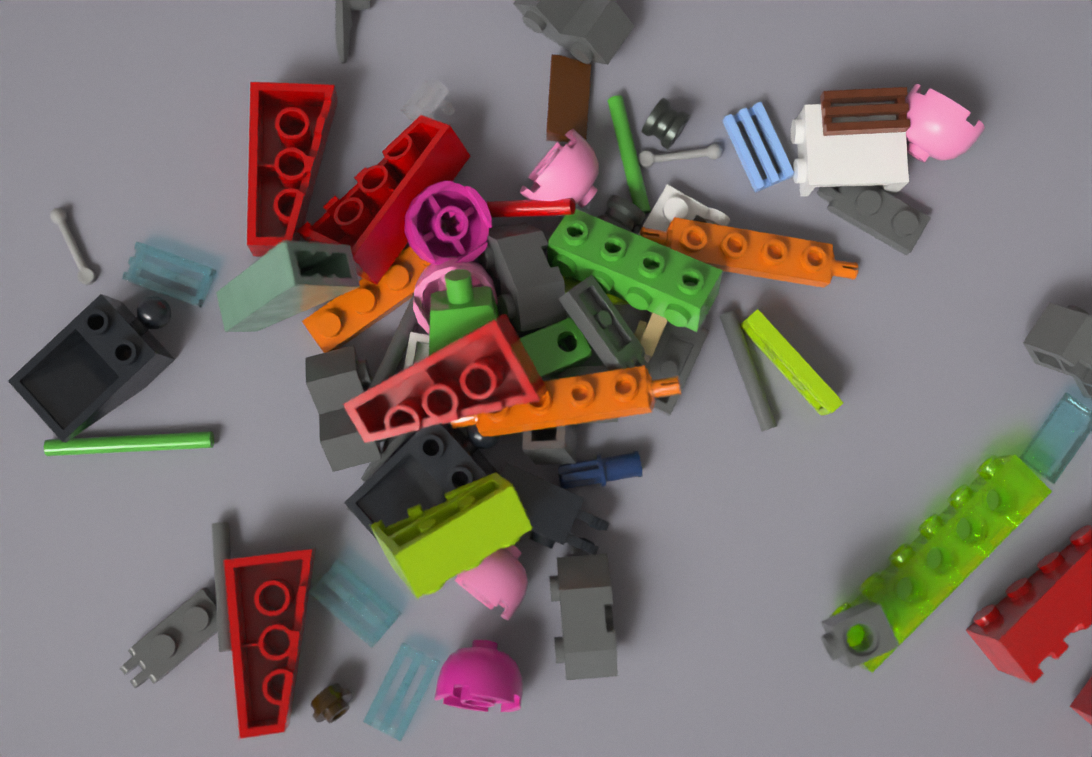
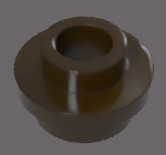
[310,683,352,723]

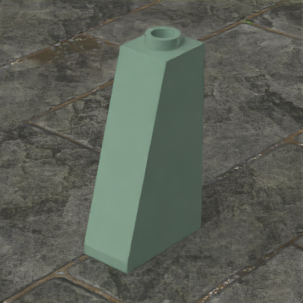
[216,241,360,332]

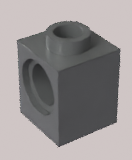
[821,600,900,668]

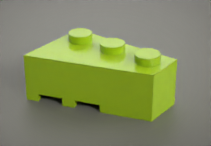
[370,472,533,599]

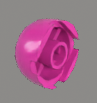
[405,181,492,265]
[434,640,523,712]

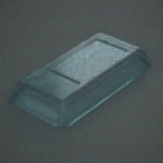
[1019,392,1092,484]

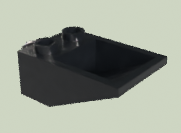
[8,294,175,442]
[344,422,501,541]

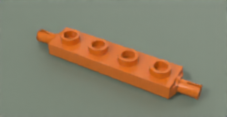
[640,217,858,288]
[450,365,681,437]

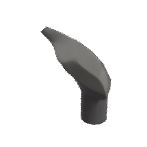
[335,0,370,64]
[361,431,416,481]

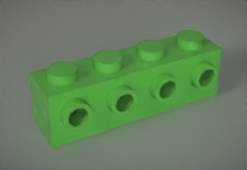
[547,209,723,332]

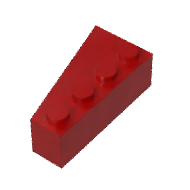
[247,82,338,257]
[297,115,471,285]
[343,314,548,443]
[966,525,1092,684]
[224,548,316,739]

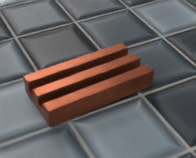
[820,87,911,136]

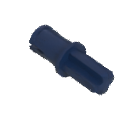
[558,451,643,489]

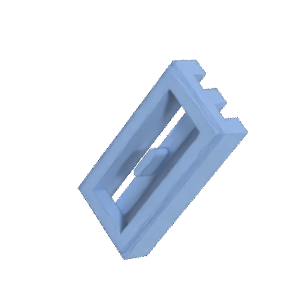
[722,102,795,193]

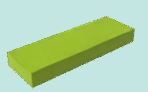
[740,309,844,416]

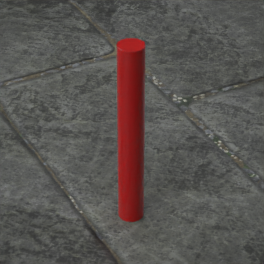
[486,198,576,218]

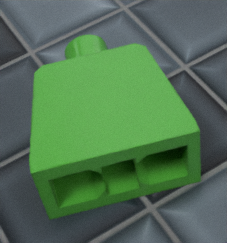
[429,269,500,356]
[520,317,592,381]

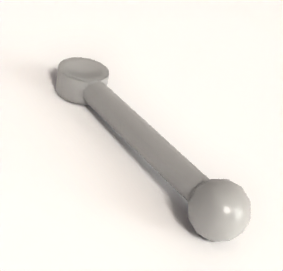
[638,144,722,168]
[50,208,97,285]

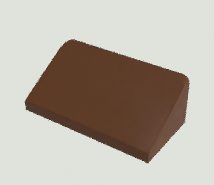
[546,54,591,142]

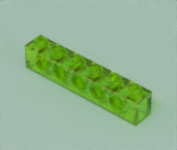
[829,454,1052,673]

